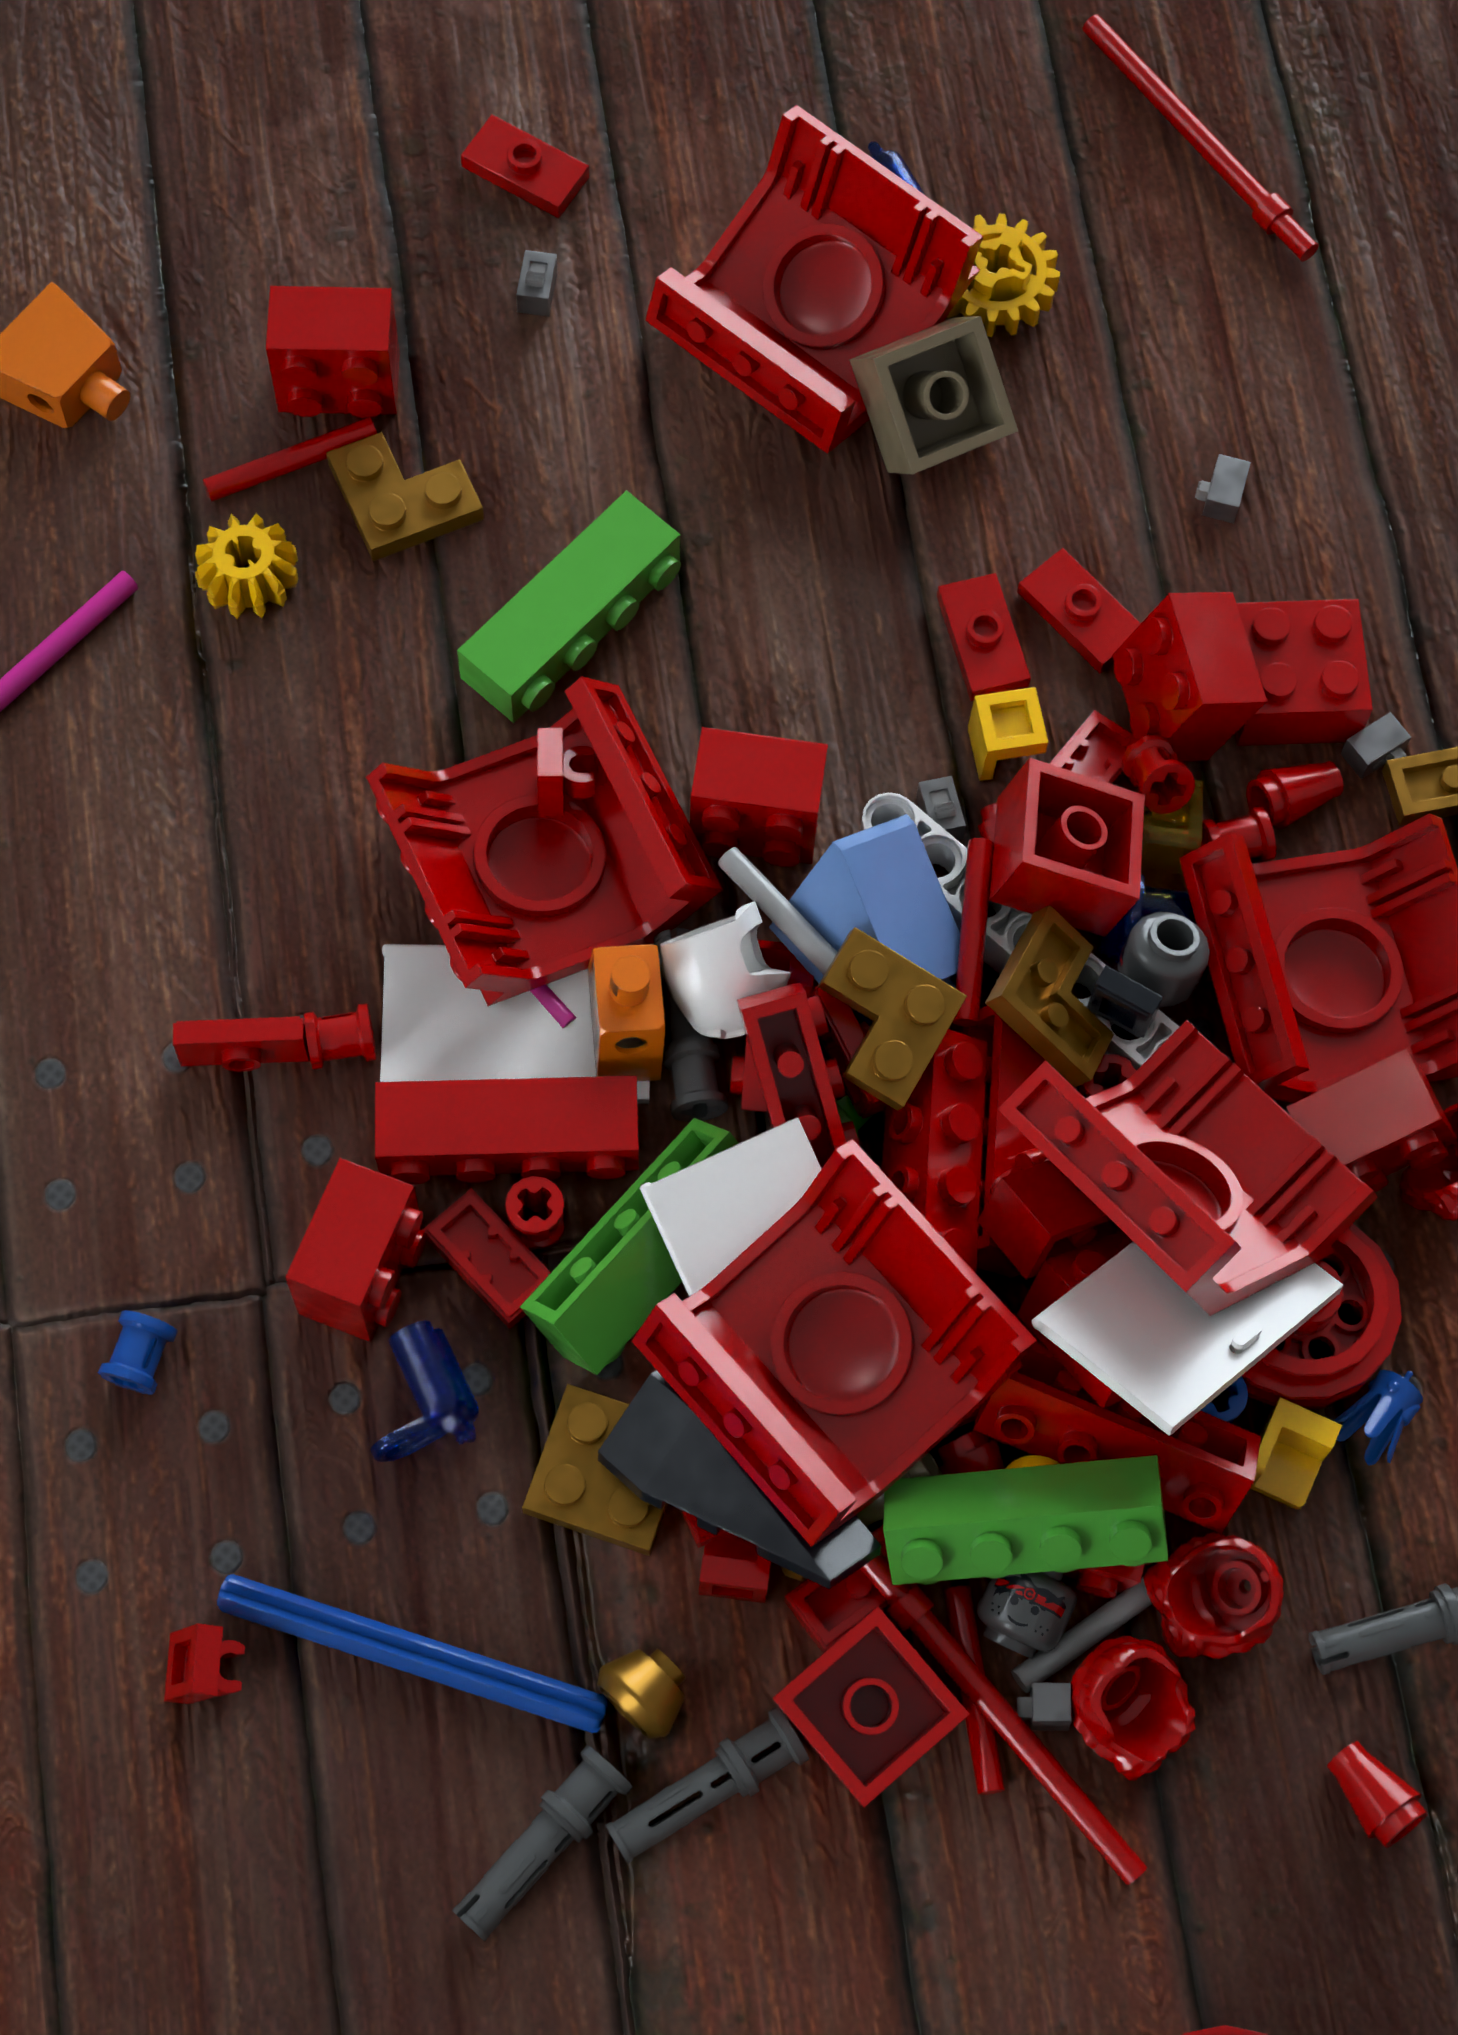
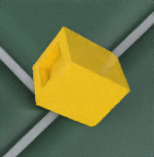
[968,687,1049,781]
[1250,1397,1342,1509]

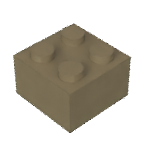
[849,316,1018,474]

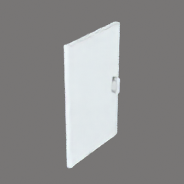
[380,944,650,1104]
[640,1117,821,1296]
[1032,1242,1343,1436]

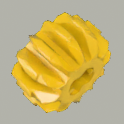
[195,512,298,619]

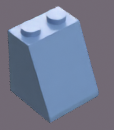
[769,814,960,1026]

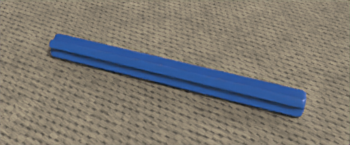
[217,1574,608,1733]

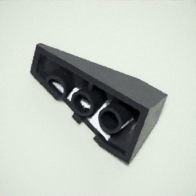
[598,1370,881,1589]

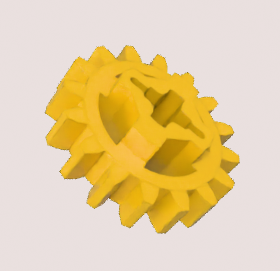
[947,213,1060,337]

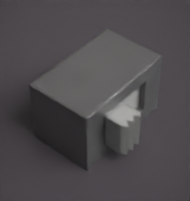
[516,250,558,317]
[1195,454,1251,524]
[1341,712,1411,779]
[916,776,966,840]
[1017,1683,1071,1731]

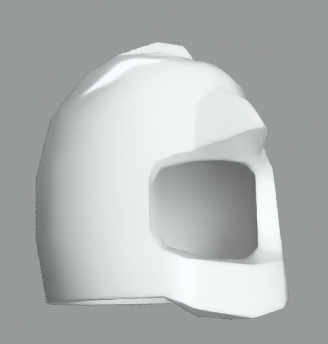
[660,901,792,1039]

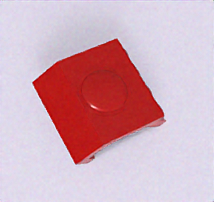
[645,105,983,454]
[366,676,723,1006]
[1179,813,1458,1103]
[998,1020,1378,1316]
[632,1139,1037,1547]

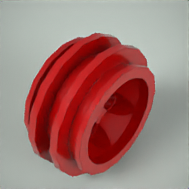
[1233,1224,1402,1409]

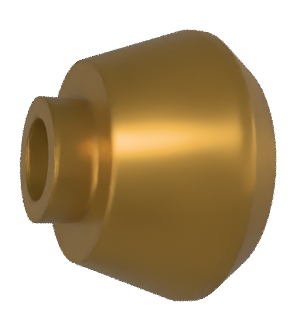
[597,1649,686,1739]

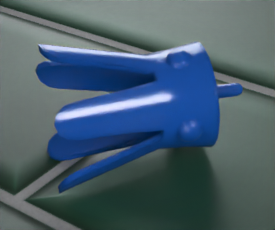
[1333,1370,1423,1466]

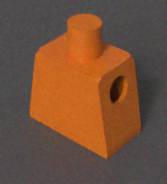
[0,281,130,428]

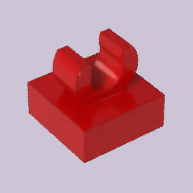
[537,728,595,817]
[164,1623,245,1704]

